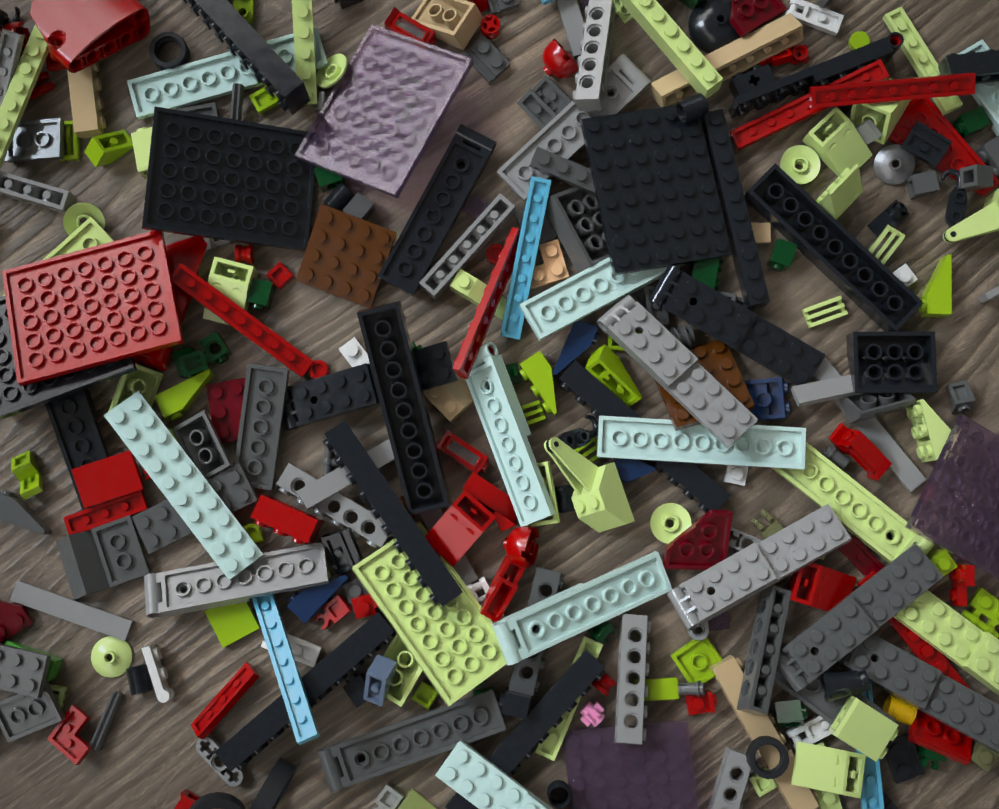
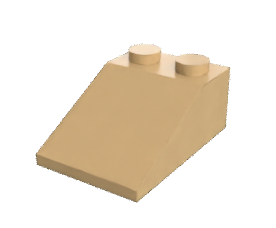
[412,0,483,50]

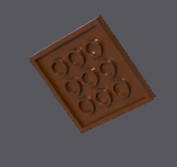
[296,204,398,308]
[654,340,755,431]

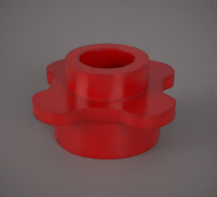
[790,44,810,65]

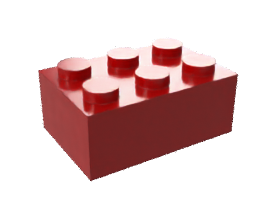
[251,494,324,545]

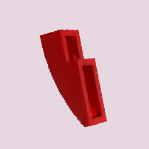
[462,472,517,523]
[480,555,526,622]

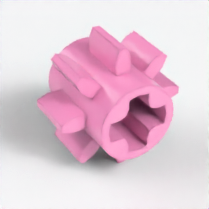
[579,701,605,727]

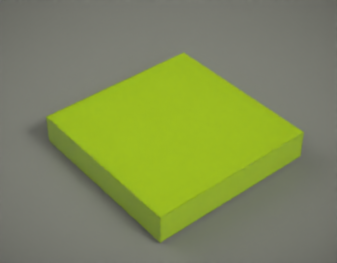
[204,601,261,648]
[670,637,723,683]

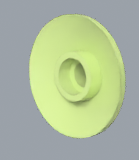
[316,54,348,88]
[780,145,820,185]
[63,203,105,236]
[650,503,691,544]
[91,636,133,678]

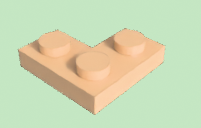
[530,239,569,289]

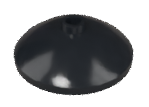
[688,0,741,53]

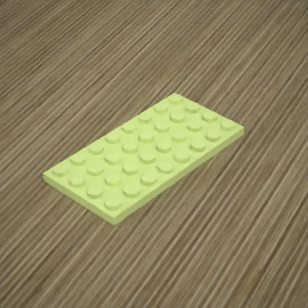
[352,522,507,707]

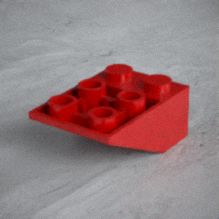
[425,490,496,567]
[788,563,856,612]

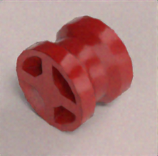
[481,14,500,40]
[234,244,255,264]
[591,673,617,696]

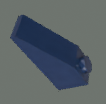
[552,320,600,377]
[287,574,350,623]

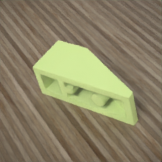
[450,269,507,320]

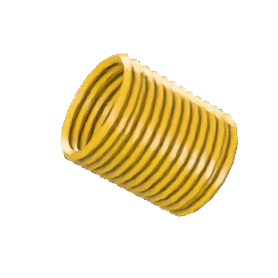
[883,695,917,725]

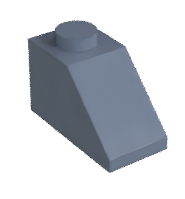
[363,654,397,707]

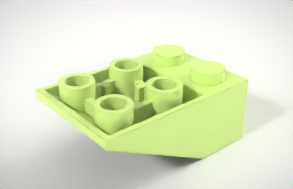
[802,106,873,177]
[816,164,863,220]
[203,257,258,326]
[906,399,960,462]
[791,741,866,799]

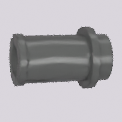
[315,91,331,119]
[822,444,850,469]
[678,680,706,697]

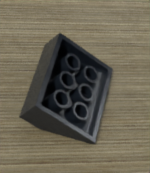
[846,331,937,393]

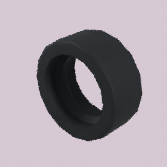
[149,32,190,70]
[746,736,789,779]

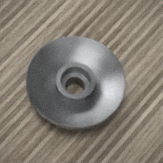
[873,144,915,185]

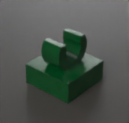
[505,362,522,385]
[586,621,615,643]
[917,745,946,770]

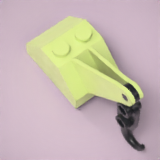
[941,169,999,243]
[544,415,635,532]

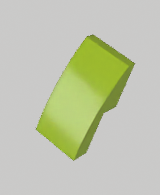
[634,677,680,701]

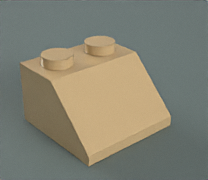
[423,373,474,423]

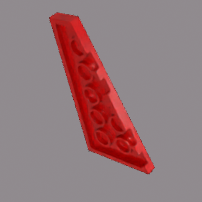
[887,98,999,197]

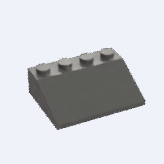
[545,187,609,273]

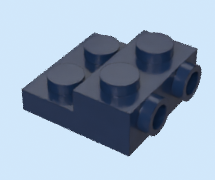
[744,377,791,421]

